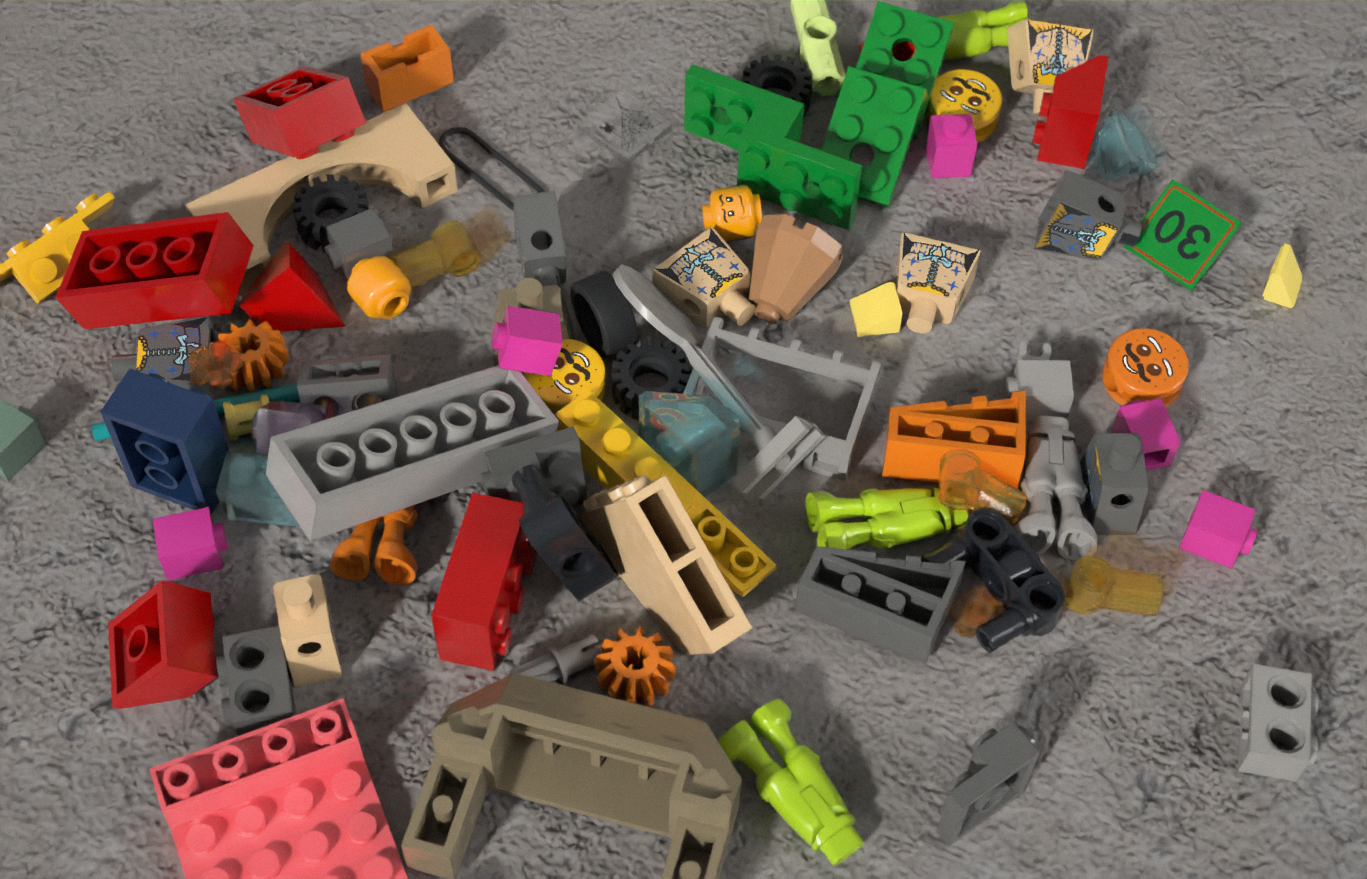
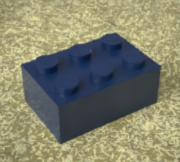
[100,369,237,515]

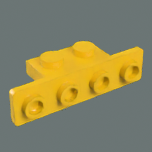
[0,191,115,304]

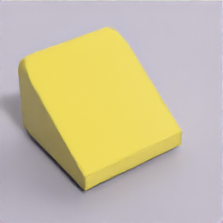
[1262,243,1302,308]
[849,282,902,337]

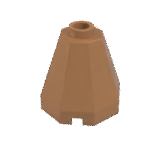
[749,214,843,324]

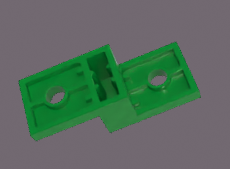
[811,1,955,208]
[684,64,862,230]

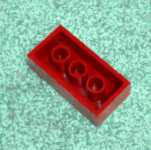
[55,212,254,330]

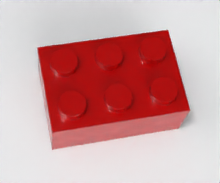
[233,66,366,159]
[431,493,537,671]

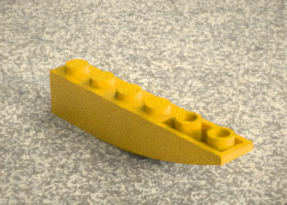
[555,389,777,597]

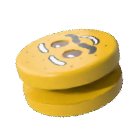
[925,69,1002,143]
[524,339,606,416]

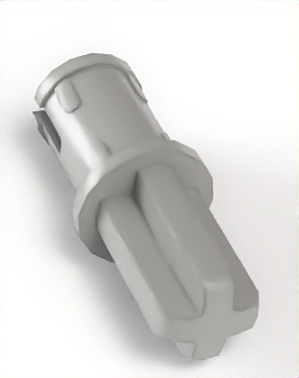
[508,634,603,684]

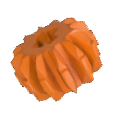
[212,318,289,392]
[594,626,676,708]

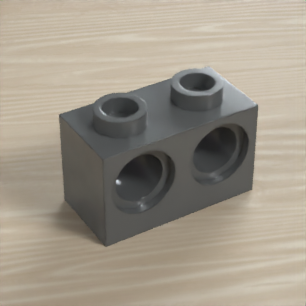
[297,354,399,426]
[216,626,297,736]

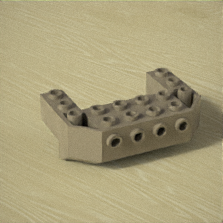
[401,673,742,879]

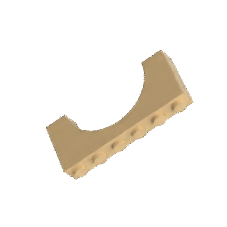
[185,103,458,297]

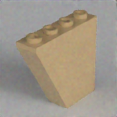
[577,474,752,655]

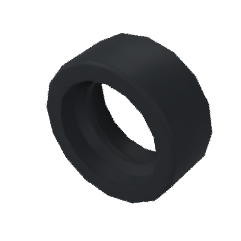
[570,271,638,358]

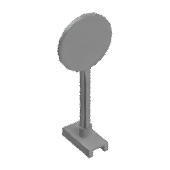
[612,264,826,499]

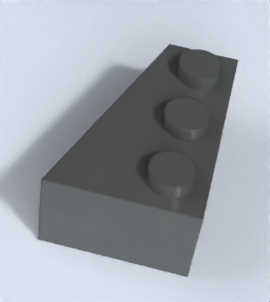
[795,546,966,664]

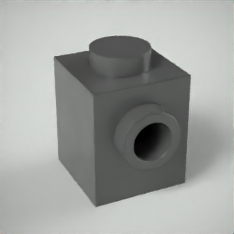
[325,208,395,279]

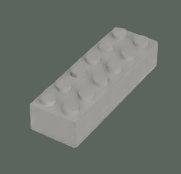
[266,365,559,541]

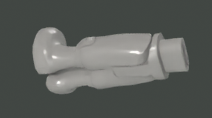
[1013,416,1097,560]

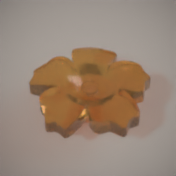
[187,341,243,389]
[949,586,1005,638]

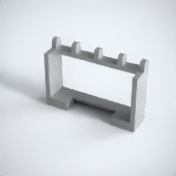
[677,317,882,481]

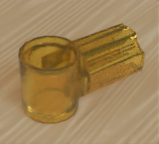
[391,221,482,287]
[938,449,1026,525]
[1063,556,1163,617]

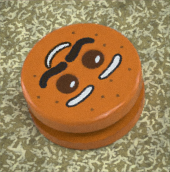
[1102,328,1189,408]

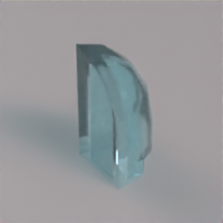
[1095,108,1159,181]

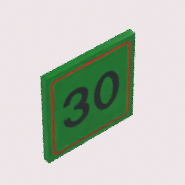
[1123,179,1242,292]

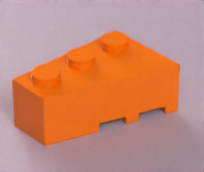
[882,390,1026,492]

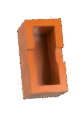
[360,24,454,112]

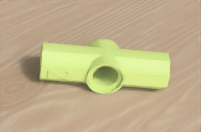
[790,0,845,97]

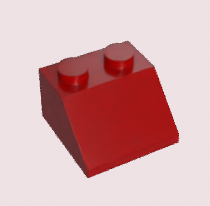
[1032,55,1108,169]
[108,580,217,709]

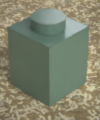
[0,399,46,482]

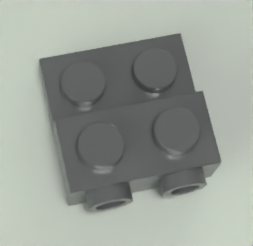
[481,427,587,507]
[936,722,1040,847]

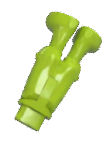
[937,0,1031,60]
[805,488,968,549]
[718,699,865,866]

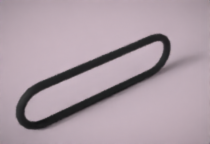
[438,127,545,211]

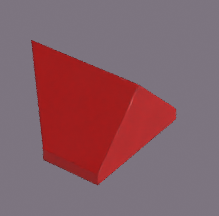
[238,242,346,332]

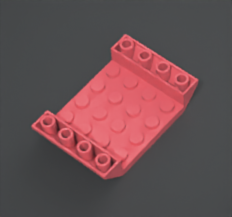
[149,698,408,879]

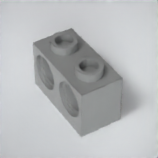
[1238,664,1319,782]

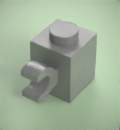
[1005,342,1074,421]

